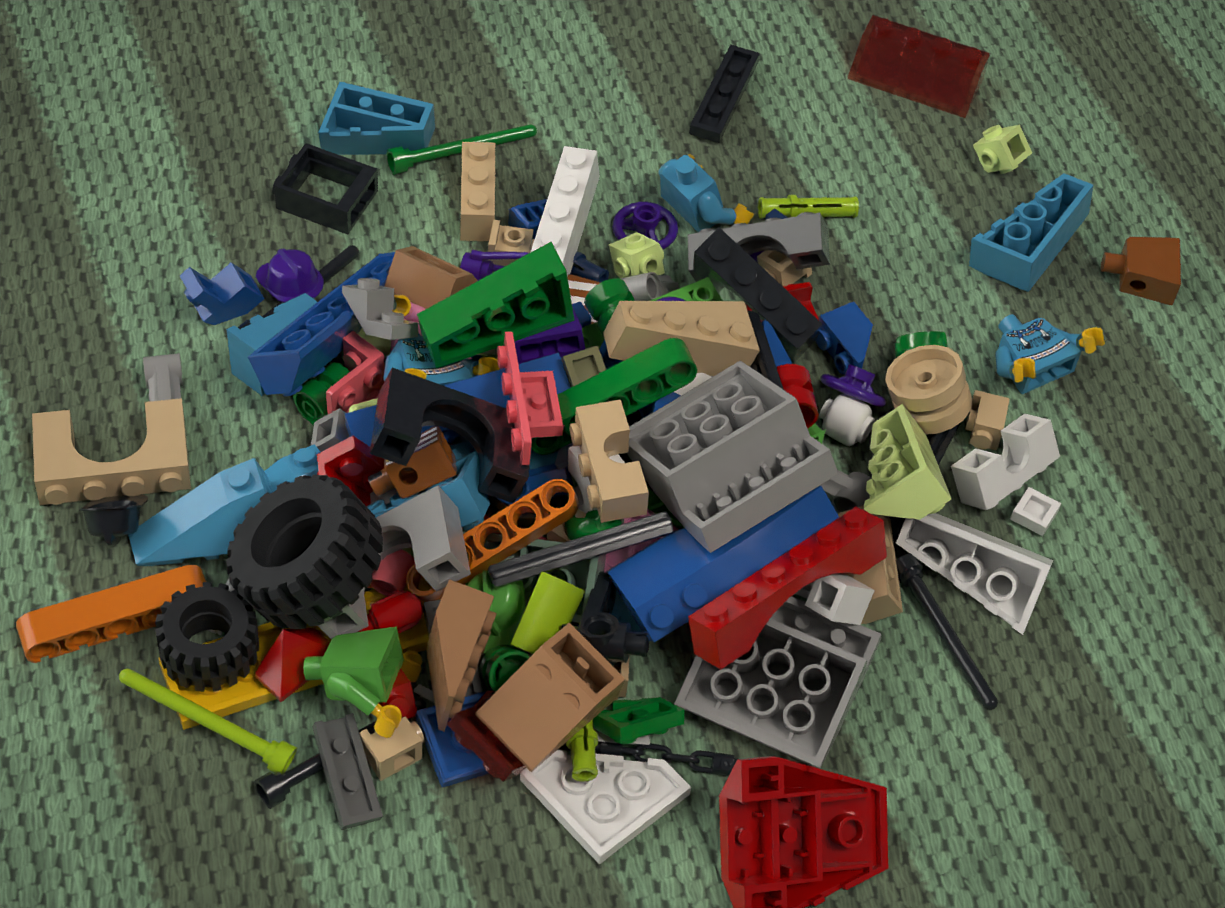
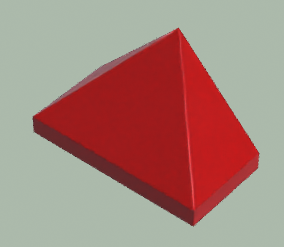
[254,627,330,702]

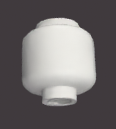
[819,394,875,446]

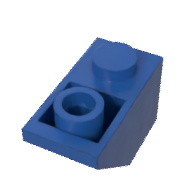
[816,301,873,375]

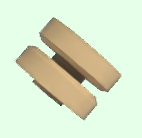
[885,345,972,434]

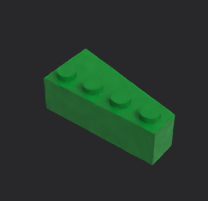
[417,242,574,369]

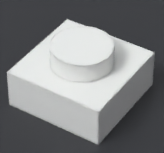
[1010,487,1061,536]

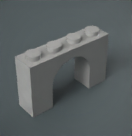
[318,485,471,639]

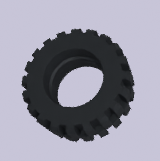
[226,474,383,629]

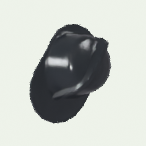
[79,494,148,545]

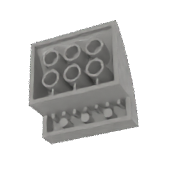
[627,361,838,553]
[674,596,881,769]

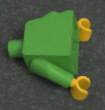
[304,627,422,738]

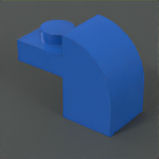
[180,262,265,325]

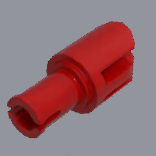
[358,591,423,634]

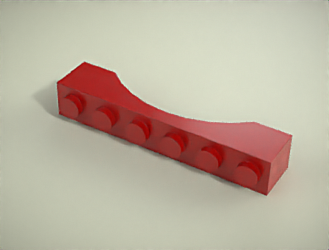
[688,507,887,670]

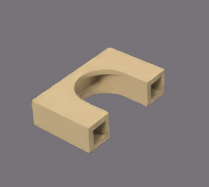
[32,398,191,505]

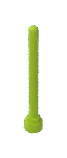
[119,668,298,774]

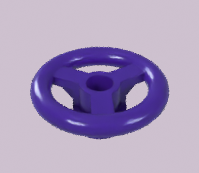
[612,202,678,250]
[820,364,886,407]

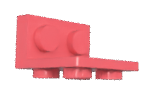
[326,331,385,414]

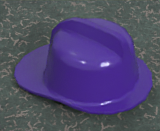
[256,248,324,303]

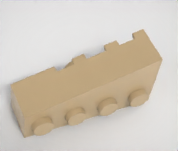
[603,301,760,376]

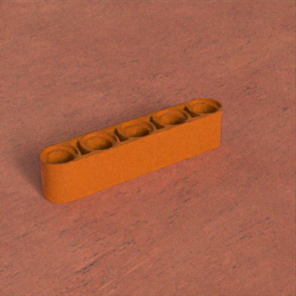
[406,479,579,602]
[16,565,206,663]

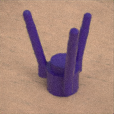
[460,250,529,281]

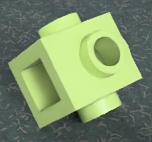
[973,125,1032,174]
[609,232,665,278]

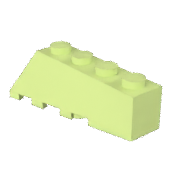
[864,404,951,520]

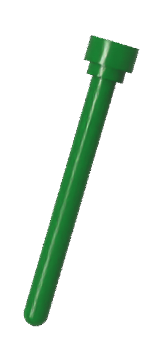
[387,124,537,175]

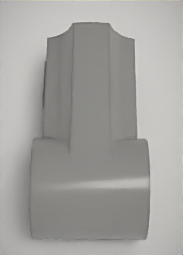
[622,272,679,301]
[143,353,183,402]
[820,470,871,513]

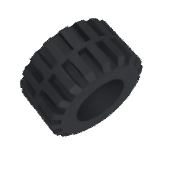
[155,582,259,692]

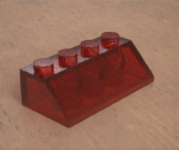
[848,15,990,118]

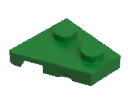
[592,697,684,744]

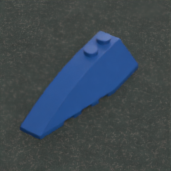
[248,252,395,397]
[606,486,839,642]

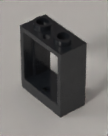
[272,143,378,235]

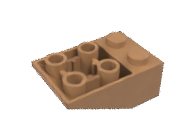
[385,246,478,309]
[426,579,497,732]
[475,623,626,772]

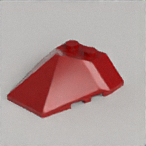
[719,756,889,908]

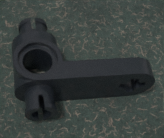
[560,571,650,666]

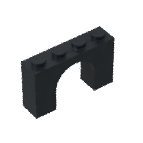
[693,227,822,364]
[370,367,529,503]

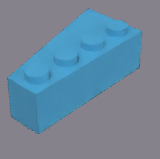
[969,173,1093,292]

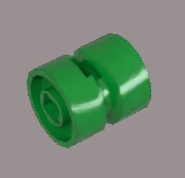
[584,278,635,339]
[293,362,350,425]
[479,645,530,694]

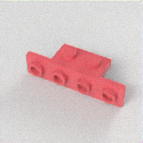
[497,332,563,465]

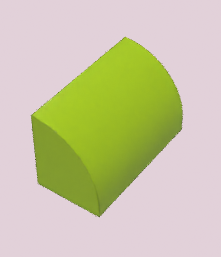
[511,571,585,654]

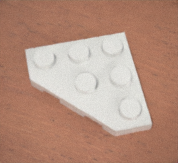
[520,750,691,864]

